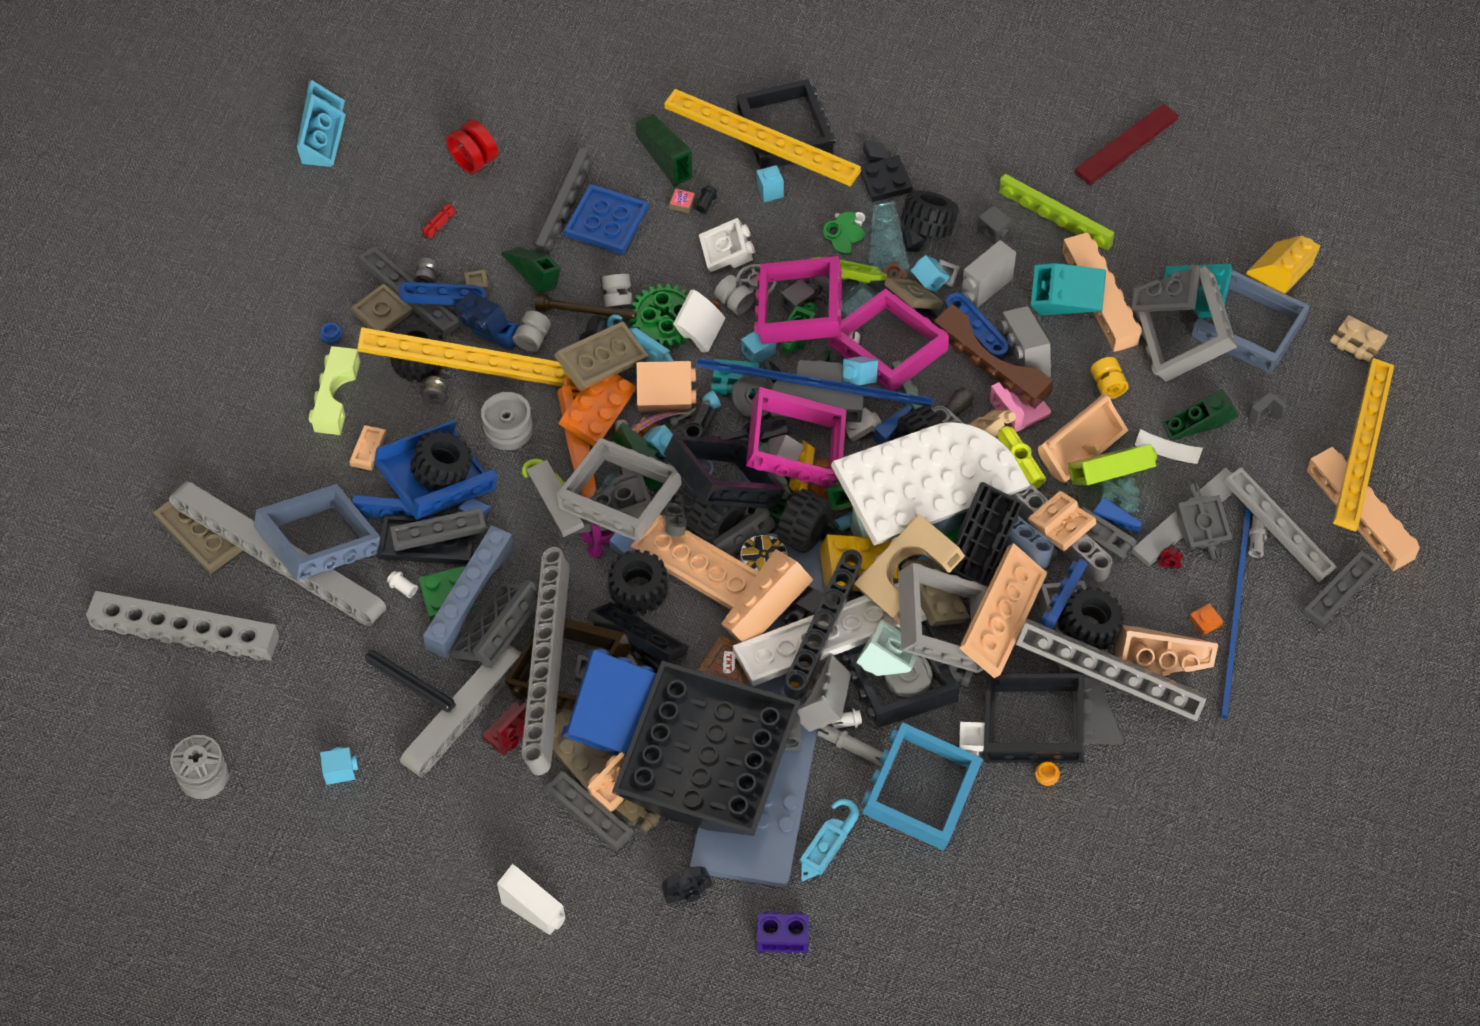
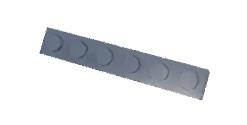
[423,525,514,659]

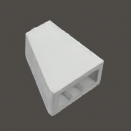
[497,864,565,935]

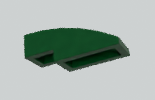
[612,422,662,493]

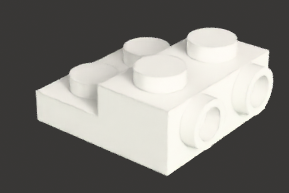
[699,218,755,272]

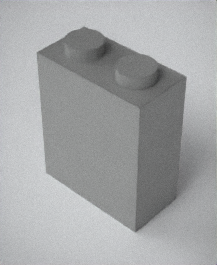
[961,240,1016,308]

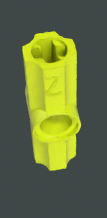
[995,426,1046,489]

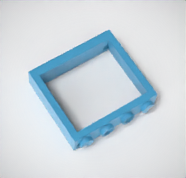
[862,722,983,851]

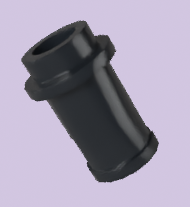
[694,185,717,214]

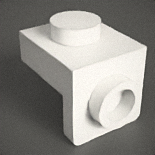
[845,408,881,442]
[959,722,985,757]

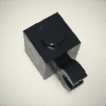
[785,586,824,624]

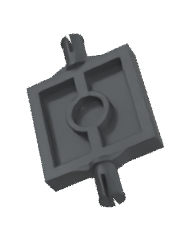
[1175,483,1233,561]

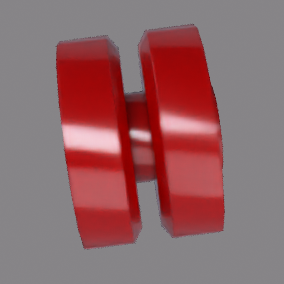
[446,119,499,175]

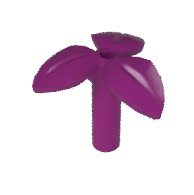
[580,522,615,558]

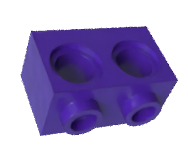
[757,911,809,953]

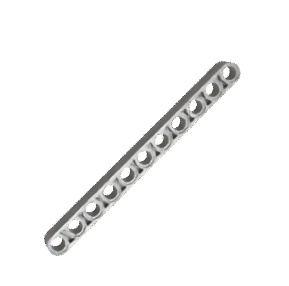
[932,406,1112,582]
[169,481,386,626]
[522,547,570,775]

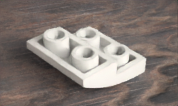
[673,290,725,352]

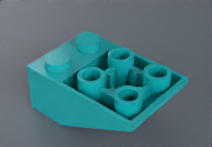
[1031,263,1106,316]

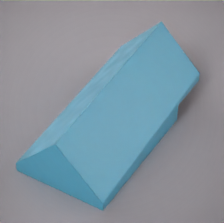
[297,80,346,167]

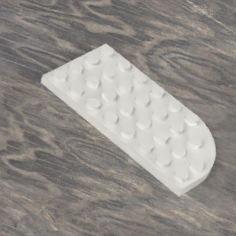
[831,422,1030,546]

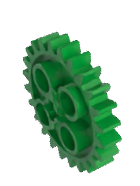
[629,283,688,350]

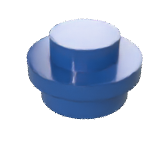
[320,322,343,344]

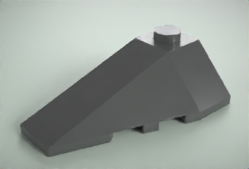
[571,471,651,534]

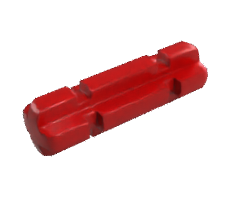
[422,204,455,239]

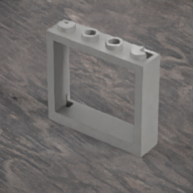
[1135,266,1237,382]
[557,438,682,542]
[898,563,988,673]

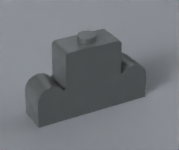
[771,360,864,423]

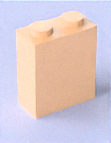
[637,361,696,412]

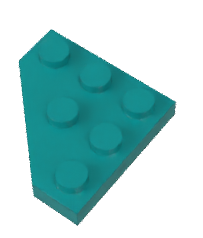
[1163,264,1233,318]

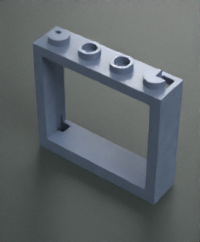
[1191,270,1310,374]
[254,484,380,581]

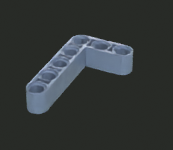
[932,511,1054,569]

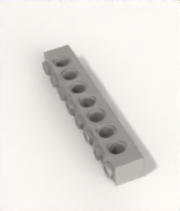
[86,591,279,661]
[1016,618,1207,721]

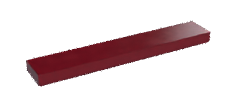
[1075,103,1179,186]

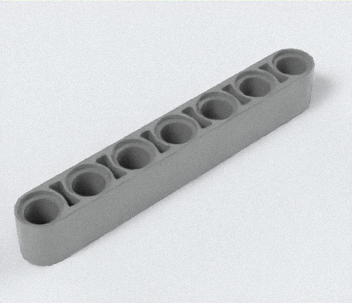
[400,644,521,777]

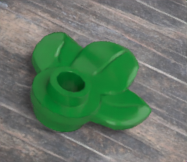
[823,212,866,254]

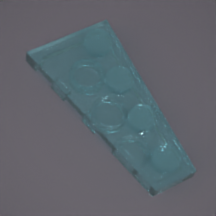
[868,201,911,283]

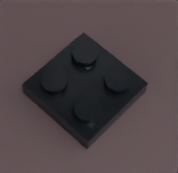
[859,155,913,202]

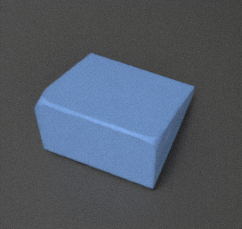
[458,499,491,518]
[610,532,635,556]

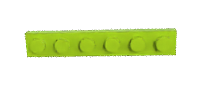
[999,174,1115,251]

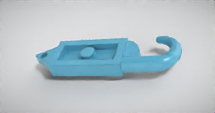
[607,314,674,362]
[800,799,859,882]

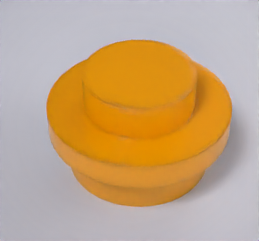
[1035,762,1060,786]

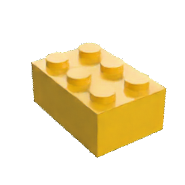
[819,535,899,591]

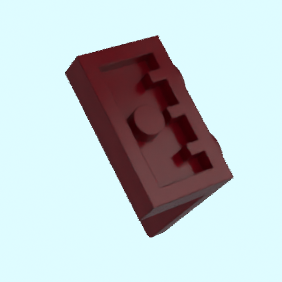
[482,700,527,756]

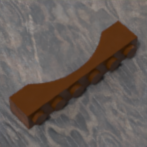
[934,304,1053,409]

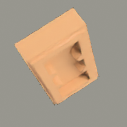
[349,425,387,471]

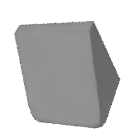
[939,259,962,287]

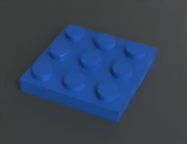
[564,184,649,255]

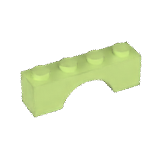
[309,346,360,435]

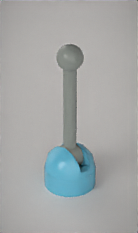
[669,390,721,426]

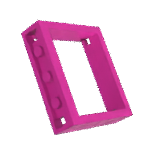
[754,256,842,344]
[828,289,949,391]
[746,387,847,487]

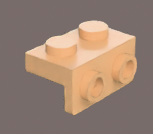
[588,752,625,813]

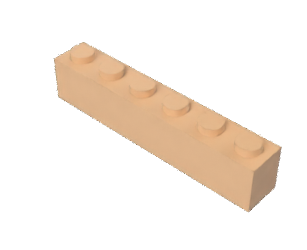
[1062,232,1142,352]
[1307,447,1420,571]

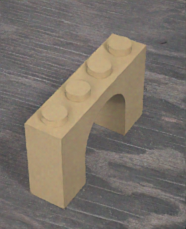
[854,514,965,626]

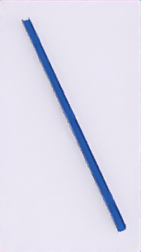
[696,358,933,407]
[1221,507,1251,719]

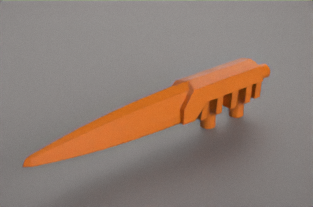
[558,378,596,499]

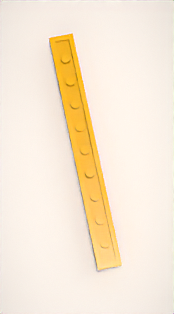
[665,89,861,187]
[357,327,576,387]
[1333,358,1394,531]

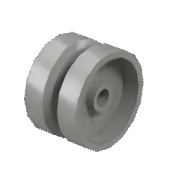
[481,392,533,450]

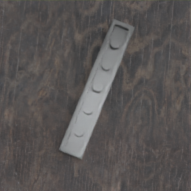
[1223,467,1337,583]
[1131,468,1233,567]

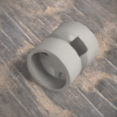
[601,274,633,308]
[714,275,756,316]
[513,310,551,353]

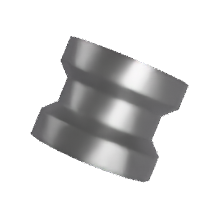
[422,376,447,403]

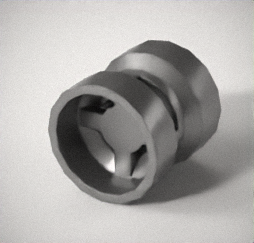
[413,258,439,283]

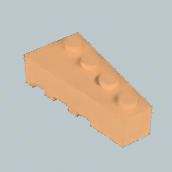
[721,549,813,643]

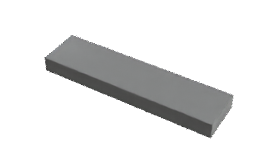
[526,460,584,537]

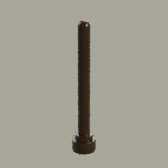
[535,294,637,319]

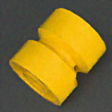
[1090,357,1129,399]

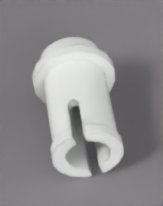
[387,571,418,598]
[832,709,862,729]

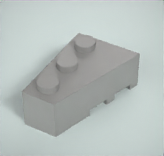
[1000,306,1051,379]
[797,655,851,732]

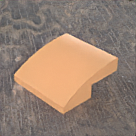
[1028,491,1096,551]

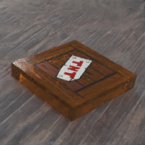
[697,635,749,685]

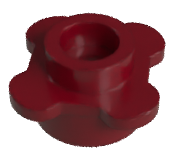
[1158,547,1184,569]

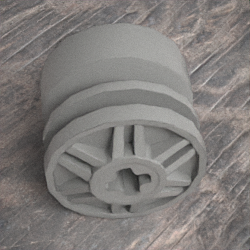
[170,735,229,799]

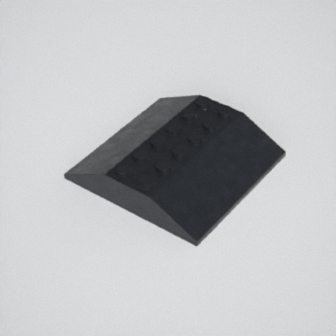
[612,661,801,836]

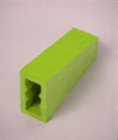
[1067,444,1157,485]

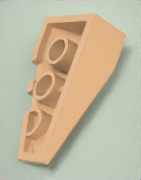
[1115,625,1218,676]

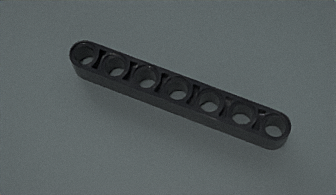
[784,549,863,699]

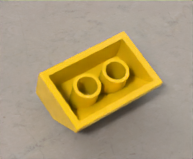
[1246,235,1321,294]

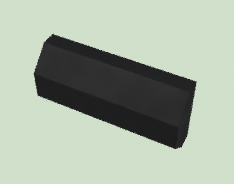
[949,482,1023,586]

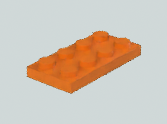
[558,374,637,446]

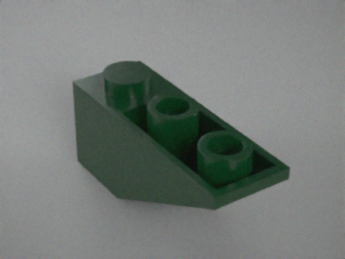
[501,247,561,293]
[1162,388,1239,441]

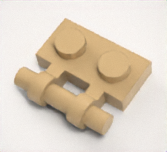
[1330,315,1388,363]
[969,410,1016,437]

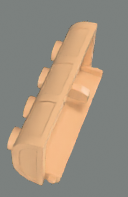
[1038,393,1129,483]

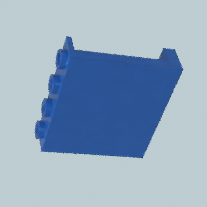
[374,419,498,521]
[561,648,657,756]

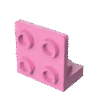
[990,382,1051,432]

